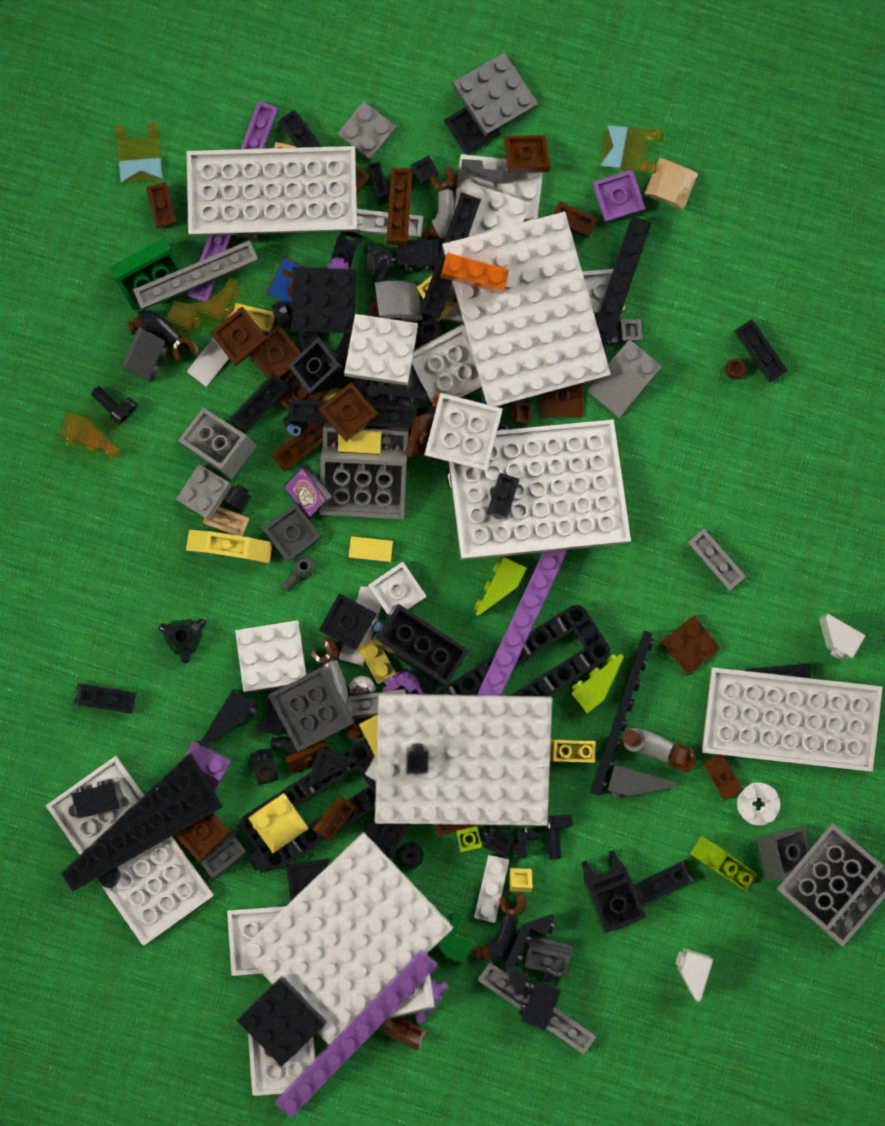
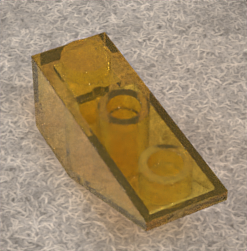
[59,412,123,458]

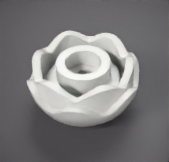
[349,676,375,696]

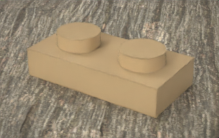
[202,507,250,536]

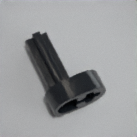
[91,385,138,425]
[543,815,573,860]

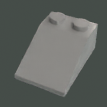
[587,339,662,418]
[178,407,257,480]

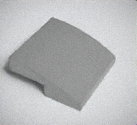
[375,281,423,321]

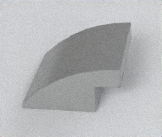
[320,423,409,519]
[777,823,885,947]

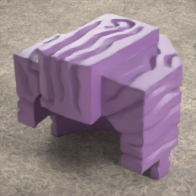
[383,668,424,695]

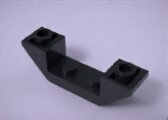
[504,914,556,997]

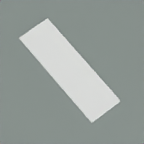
[187,309,237,387]
[339,587,381,666]

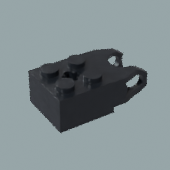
[581,849,646,934]

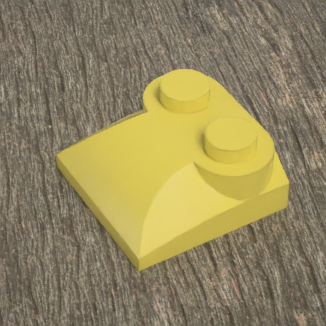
[249,793,309,853]

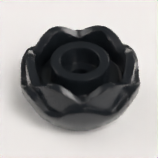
[272,301,291,327]
[397,842,424,869]

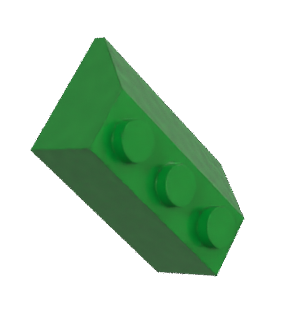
[109,237,182,311]

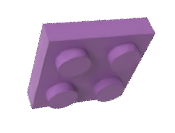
[592,170,645,223]

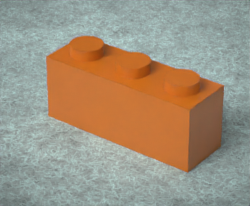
[440,252,510,294]

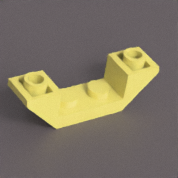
[186,530,273,564]

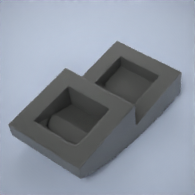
[461,159,503,184]
[601,319,642,344]

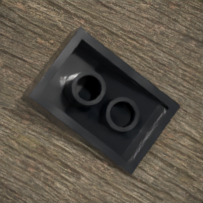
[199,689,259,747]

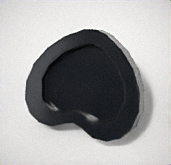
[417,675,435,695]
[98,868,121,888]

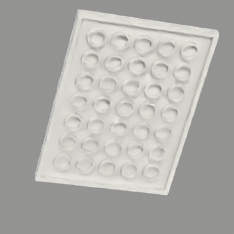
[442,212,611,407]
[449,419,631,560]
[375,694,552,825]
[241,832,453,1044]

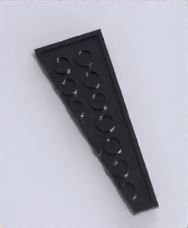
[62,752,223,892]

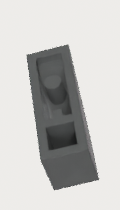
[607,765,677,799]

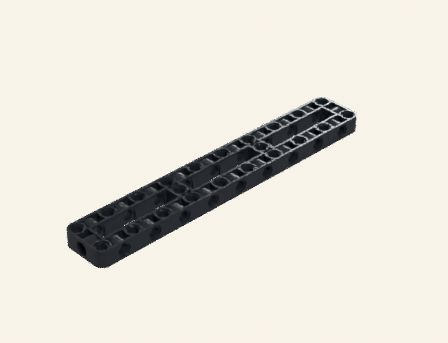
[241,605,610,870]

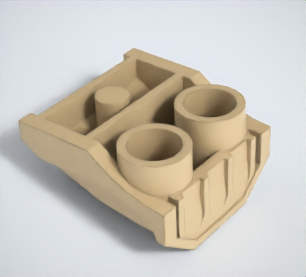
[644,158,698,211]

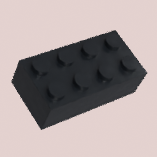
[371,603,469,687]

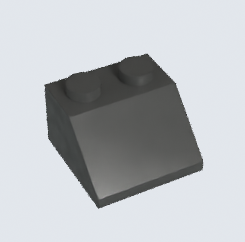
[122,327,169,382]
[756,826,811,879]

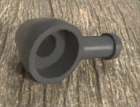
[281,557,315,592]

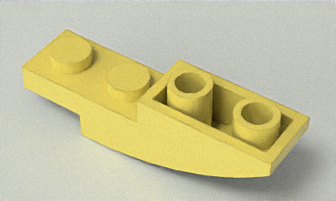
[550,740,596,762]

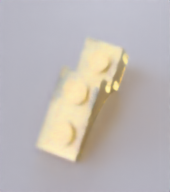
[166,278,241,333]

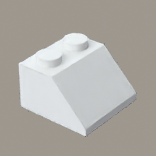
[819,614,865,660]
[676,948,713,1002]

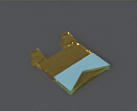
[115,122,163,183]
[600,125,663,174]

